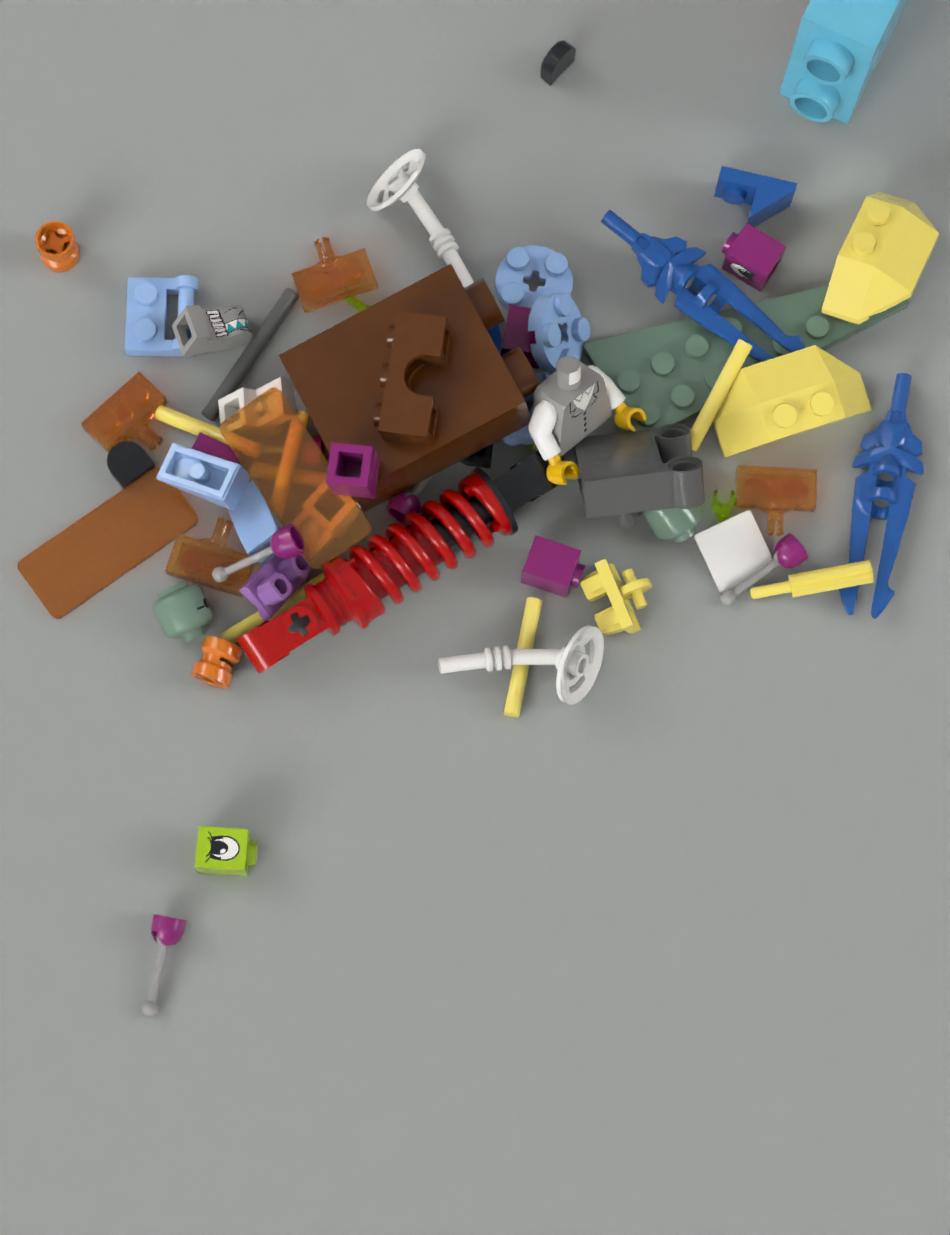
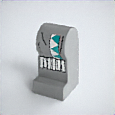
[172,305,253,356]

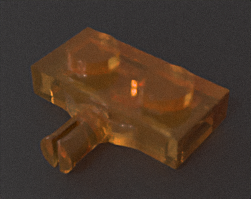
[292,237,378,313]
[81,372,168,453]
[735,465,817,536]
[165,517,255,598]

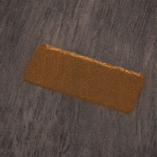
[220,388,372,569]
[17,467,198,619]

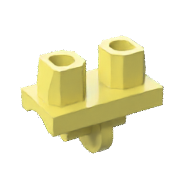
[580,559,652,636]

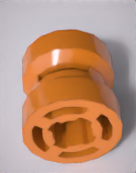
[35,221,80,273]
[190,636,243,689]

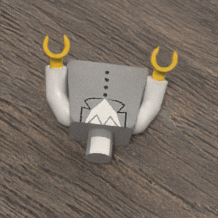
[528,356,646,485]

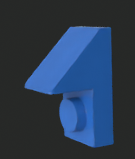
[714,166,797,227]

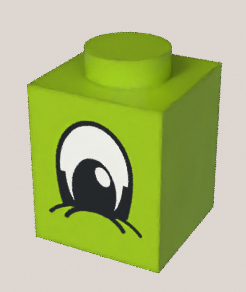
[194,826,258,877]

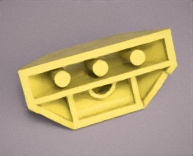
[822,191,939,325]
[712,345,872,458]

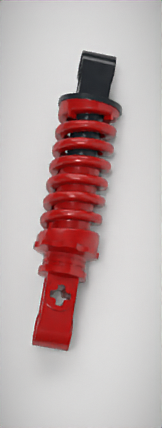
[237,450,558,674]

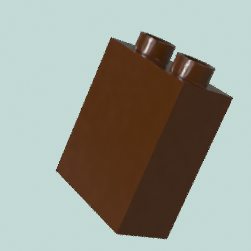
[279,264,540,512]

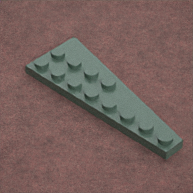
[583,285,910,430]

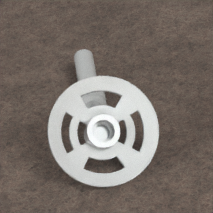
[367,149,474,288]
[438,625,604,705]

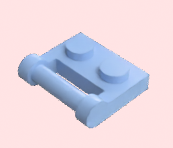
[125,275,199,357]

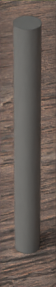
[201,288,300,422]

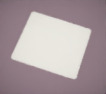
[694,510,773,592]

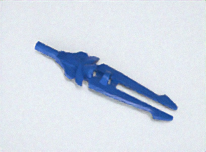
[601,210,806,362]
[839,373,924,619]

